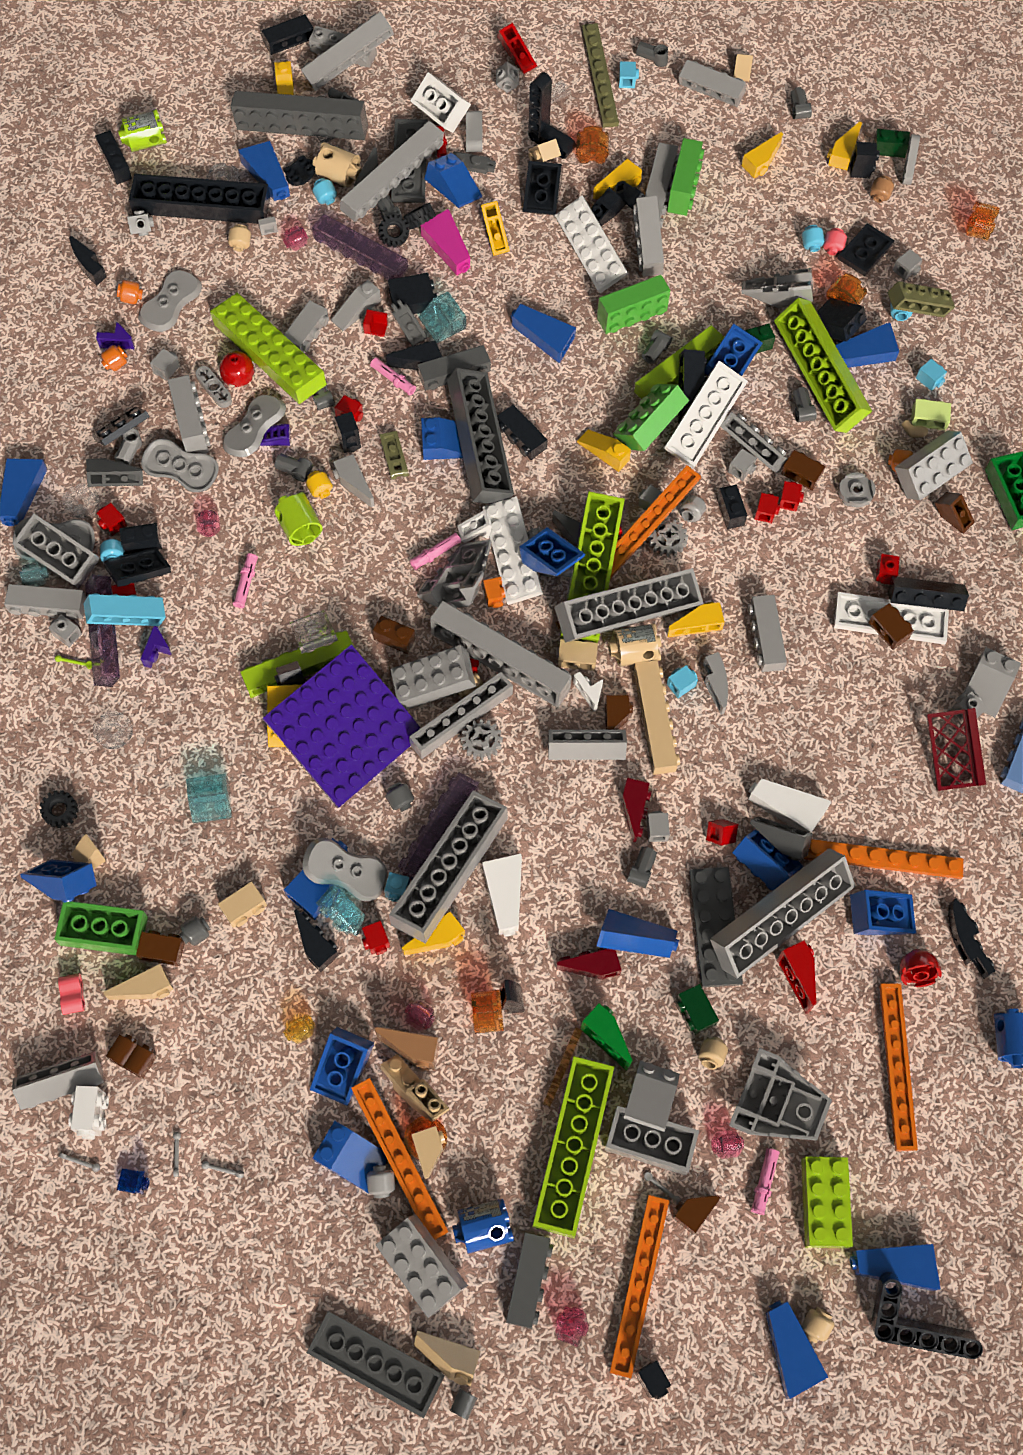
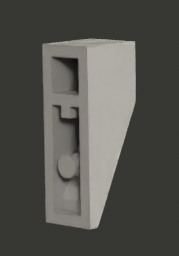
[331,280,381,331]
[332,454,374,507]

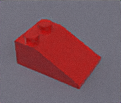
[776,940,817,1014]

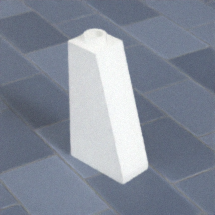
[748,778,831,833]
[482,854,522,937]

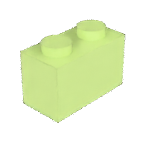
[911,399,951,430]

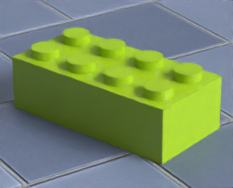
[801,1156,853,1249]

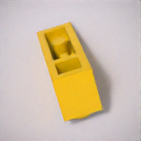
[274,61,294,95]
[827,122,862,170]
[741,132,783,178]
[593,159,642,200]
[481,201,510,256]
[577,429,631,472]
[667,602,724,637]
[402,912,465,955]

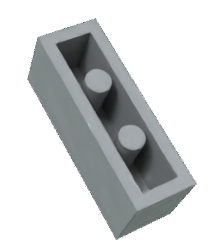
[284,300,329,353]

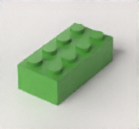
[667,138,705,216]
[597,275,671,334]
[613,384,689,451]
[54,901,148,956]

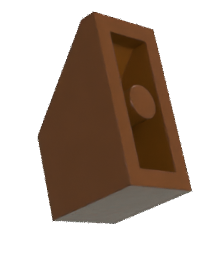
[935,492,975,534]
[605,695,633,730]
[673,1195,721,1235]

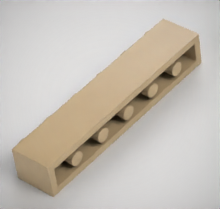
[634,660,680,775]

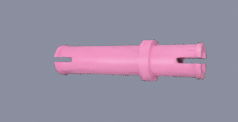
[370,357,416,396]
[410,532,461,570]
[233,553,258,608]
[751,1148,780,1215]

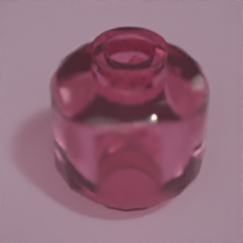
[283,225,309,251]
[196,510,220,537]
[404,1000,436,1031]
[711,1130,744,1159]

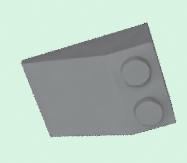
[964,647,1021,718]
[624,1061,680,1132]

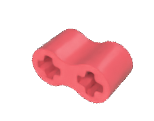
[58,973,85,1015]

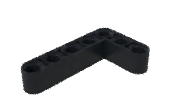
[528,72,576,159]
[871,1272,983,1359]

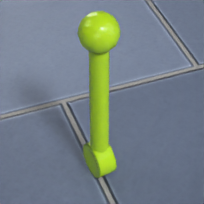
[54,655,93,669]

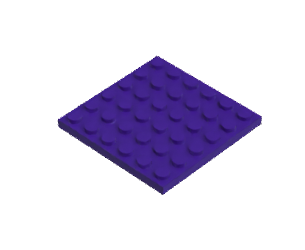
[262,644,421,808]

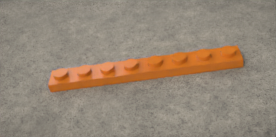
[610,465,701,579]
[804,839,964,879]
[879,983,918,1151]
[351,1078,449,1240]
[609,1195,669,1379]

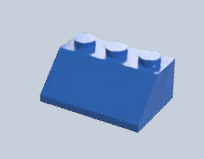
[732,829,804,891]

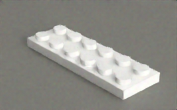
[555,195,629,293]
[664,361,748,469]
[482,496,543,605]
[834,592,949,645]

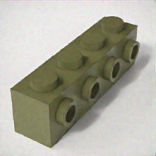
[887,281,955,317]

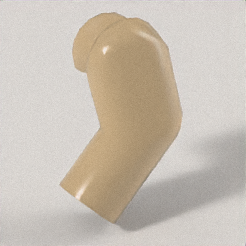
[901,420,928,438]

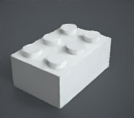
[410,72,471,133]

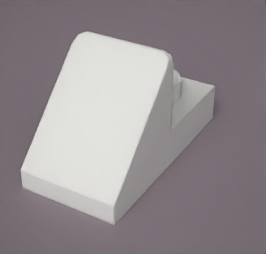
[457,509,492,543]
[573,672,603,712]

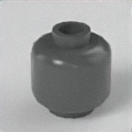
[385,782,414,812]
[179,916,211,946]

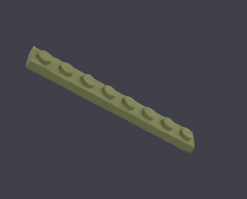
[582,23,619,128]

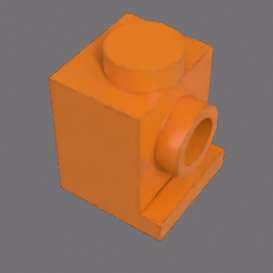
[483,577,505,608]

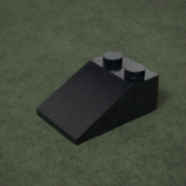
[523,161,563,216]

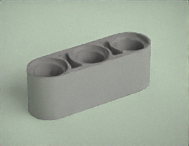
[466,111,482,152]

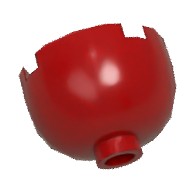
[219,351,255,387]
[899,949,942,987]

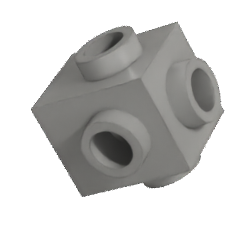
[496,61,519,93]
[127,210,154,236]
[952,691,987,719]

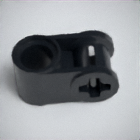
[614,181,645,209]

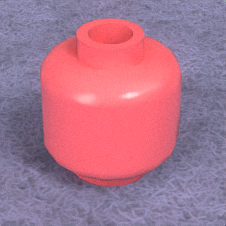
[823,228,847,255]

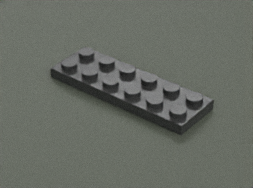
[391,119,428,203]
[689,867,743,988]
[306,1311,445,1418]

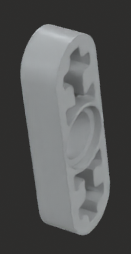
[902,134,920,185]
[195,366,232,408]

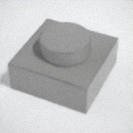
[258,216,278,236]

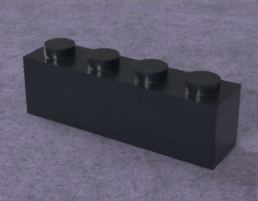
[678,349,707,423]
[888,576,969,611]

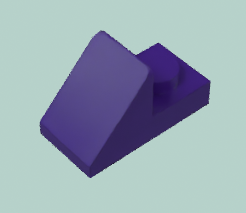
[96,322,135,350]
[141,626,172,668]

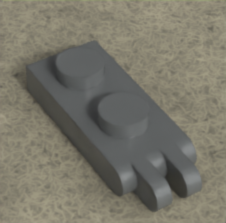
[453,151,496,174]
[391,299,427,346]

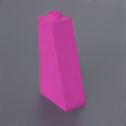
[420,209,470,275]

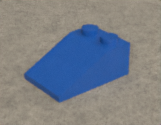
[424,153,482,208]
[704,324,762,376]
[421,417,463,460]
[519,527,585,576]
[20,859,97,903]
[850,890,916,935]
[310,1027,374,1106]
[312,1121,388,1194]

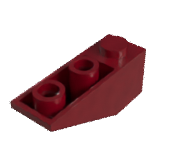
[621,778,652,843]
[555,948,622,980]

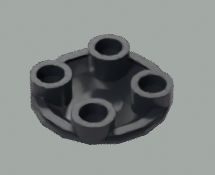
[284,156,316,186]

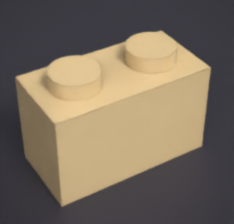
[528,139,561,162]
[558,639,598,671]
[218,881,267,928]

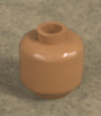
[870,176,894,203]

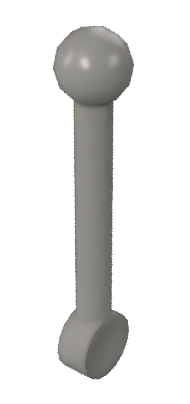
[173,1132,181,1177]
[58,1153,100,1172]
[201,1161,244,1178]
[644,1172,681,1204]

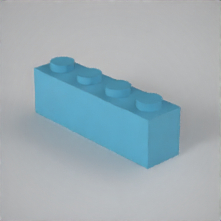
[83,593,166,626]

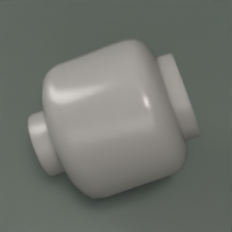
[680,495,706,522]
[366,1165,395,1198]

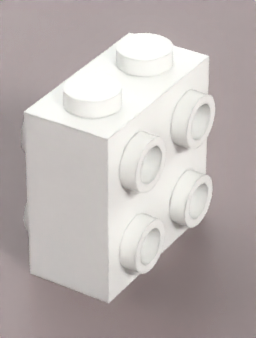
[68,1086,109,1140]

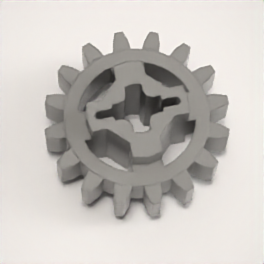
[648,518,688,557]
[461,719,503,761]

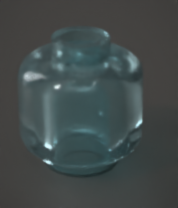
[19,562,49,587]

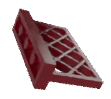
[927,708,986,791]

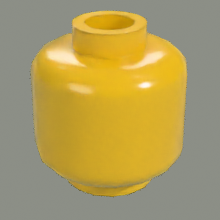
[306,470,333,499]

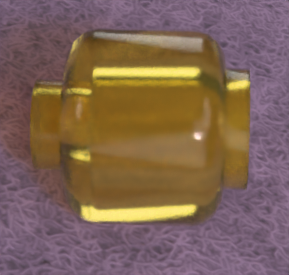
[283,1013,316,1044]

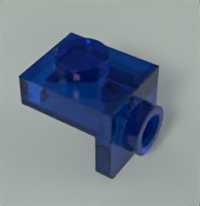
[117,1168,150,1195]

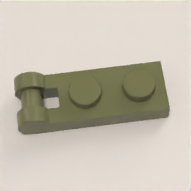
[379,431,409,480]

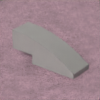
[703,652,728,715]

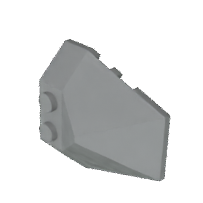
[741,268,813,308]
[417,539,492,607]
[729,1048,832,1141]

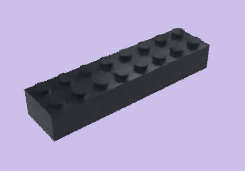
[129,173,270,224]

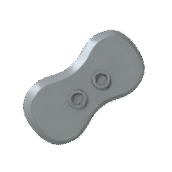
[138,270,202,332]
[223,395,286,457]
[141,439,219,492]
[13,518,95,560]
[303,838,387,901]

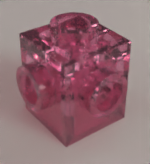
[555,1306,589,1347]

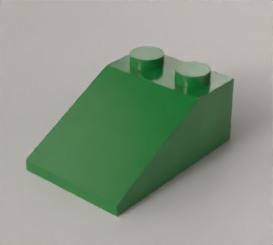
[580,1003,633,1071]

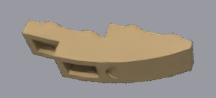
[381,1054,449,1122]

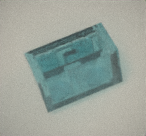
[419,292,466,343]
[186,774,232,823]
[316,886,365,936]

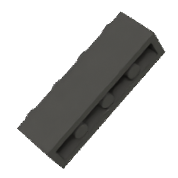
[417,345,491,391]
[506,1232,553,1329]

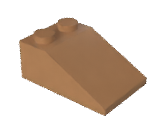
[375,1027,439,1072]

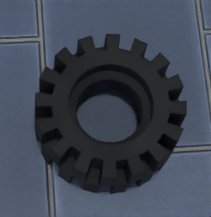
[403,203,436,230]
[378,214,410,248]
[39,790,79,828]

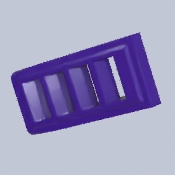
[260,424,291,446]

